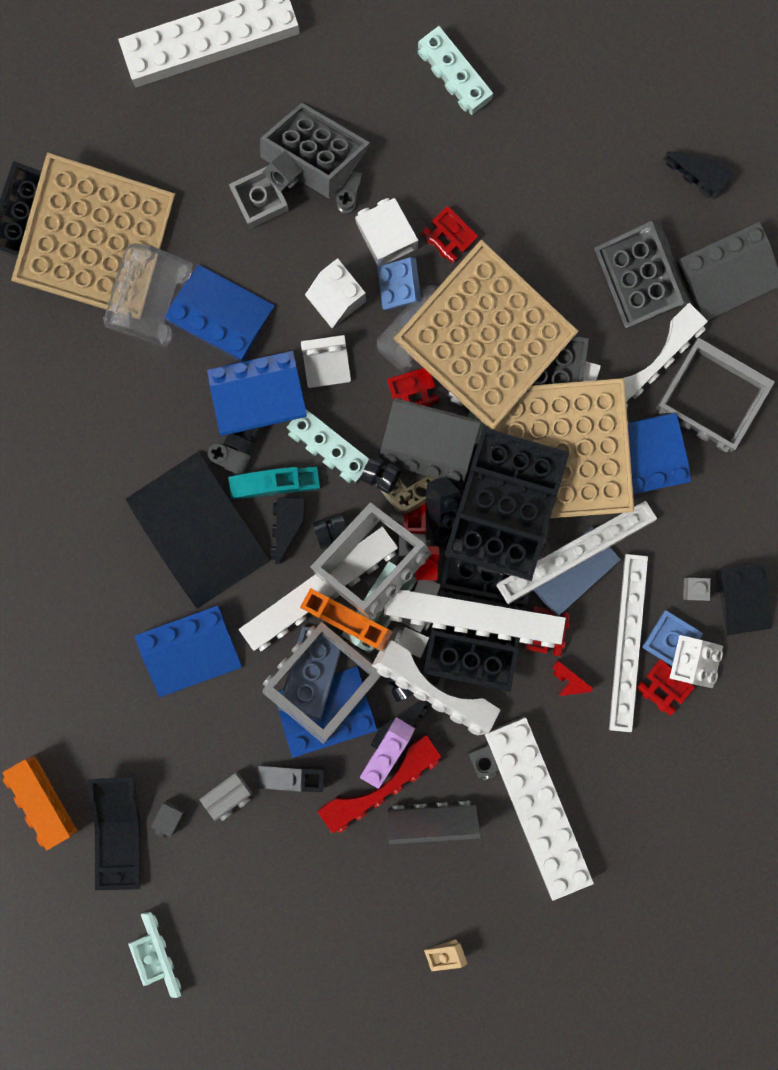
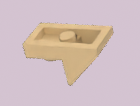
[424,939,467,971]

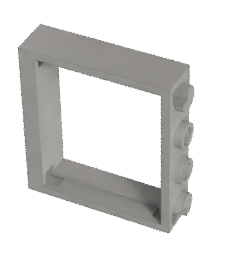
[656,338,775,453]
[310,502,431,620]
[262,622,381,744]

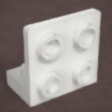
[301,335,351,388]
[670,635,723,688]

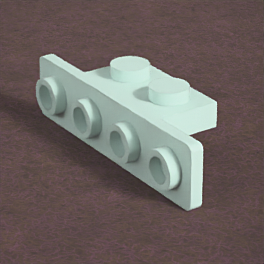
[128,912,181,998]

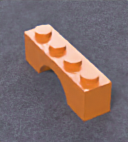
[300,588,393,652]

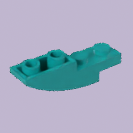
[228,467,320,499]

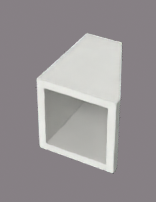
[355,198,418,267]
[305,258,366,329]

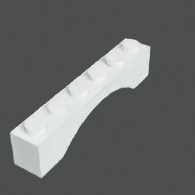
[621,303,708,408]
[372,640,500,735]

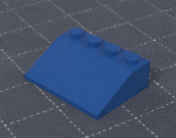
[164,264,275,362]
[207,351,307,436]
[628,412,691,494]
[134,606,242,697]
[277,666,377,758]

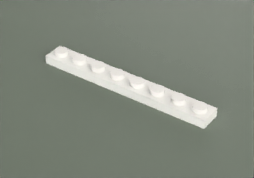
[497,500,657,604]
[609,554,648,732]

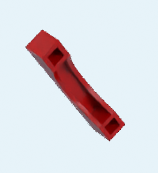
[317,734,441,834]

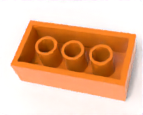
[2,755,78,851]

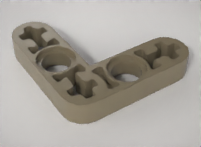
[380,472,437,514]

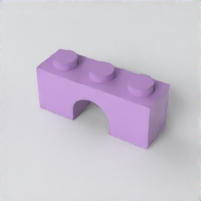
[360,717,415,789]

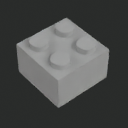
[229,167,289,229]

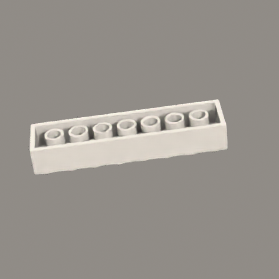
[118,0,300,88]
[484,716,594,901]

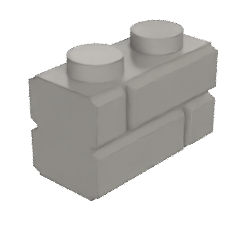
[199,772,252,821]

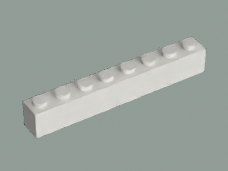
[239,526,398,651]
[384,589,566,648]

